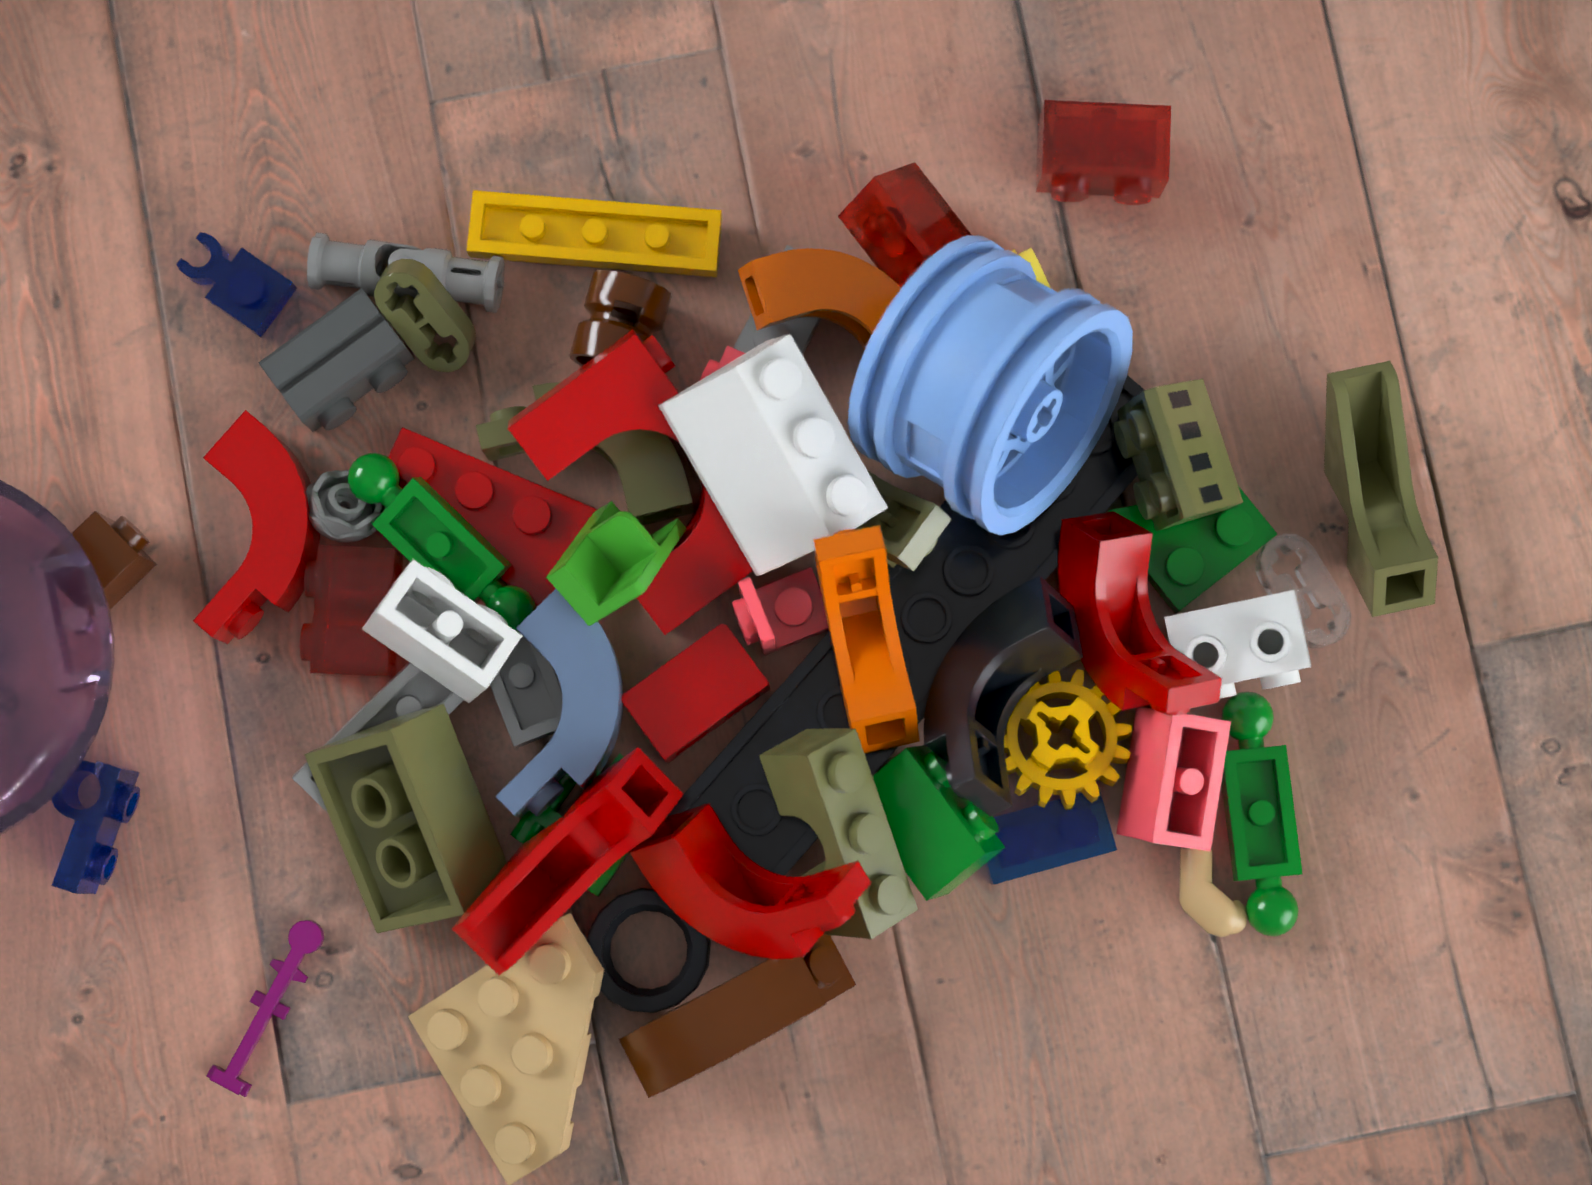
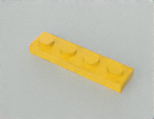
[466,190,723,277]

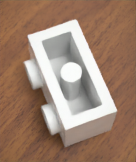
[362,559,522,703]
[1164,590,1312,699]

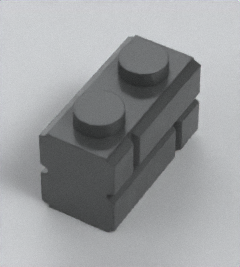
[258,288,414,432]

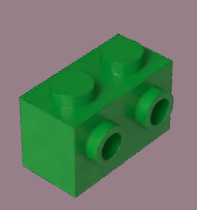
[872,745,1005,901]

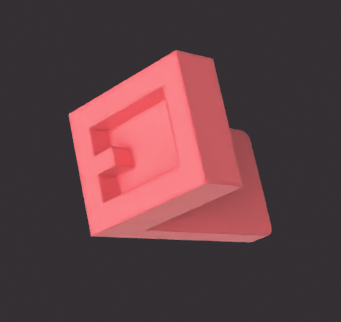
[731,567,829,656]

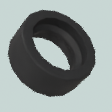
[587,888,711,1013]

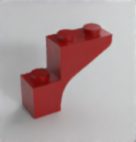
[452,747,684,976]

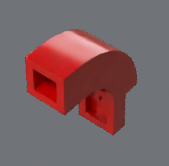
[193,410,320,644]
[1058,511,1222,715]
[629,803,871,959]

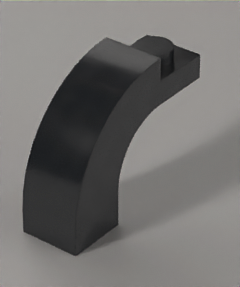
[923,576,1084,817]

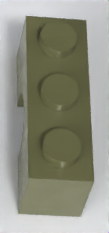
[759,728,918,939]

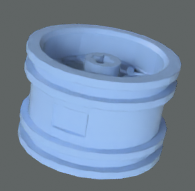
[848,235,1132,535]

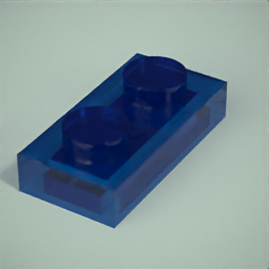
[986,788,1117,885]

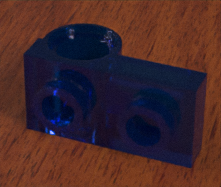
[50,760,140,894]

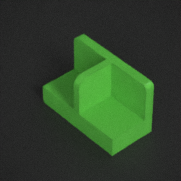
[546,501,686,626]

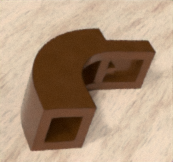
[619,934,856,1098]

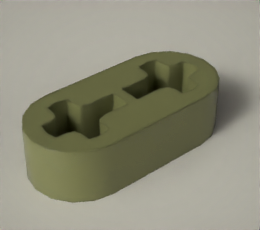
[374,259,476,372]

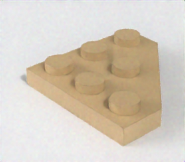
[408,913,604,1185]

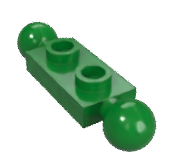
[348,453,536,634]
[1221,691,1303,936]

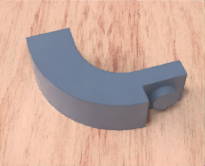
[495,589,623,818]

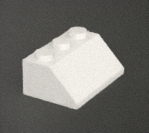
[658,334,888,576]

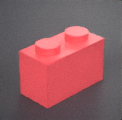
[1116,707,1231,851]

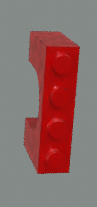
[507,329,753,635]

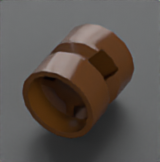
[569,270,672,366]

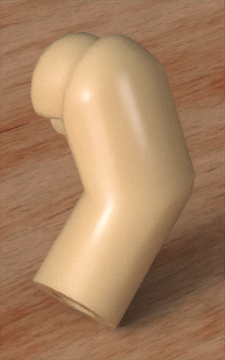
[1179,848,1247,937]

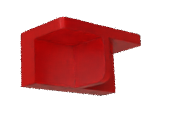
[622,624,770,764]

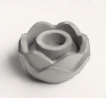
[306,470,384,543]

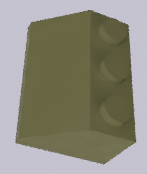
[304,703,507,933]

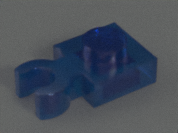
[177,232,297,338]

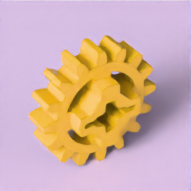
[1004,669,1132,810]

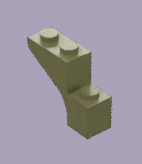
[1324,361,1438,617]

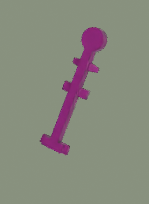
[206,920,324,1097]

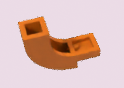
[738,248,901,351]
[813,525,920,753]

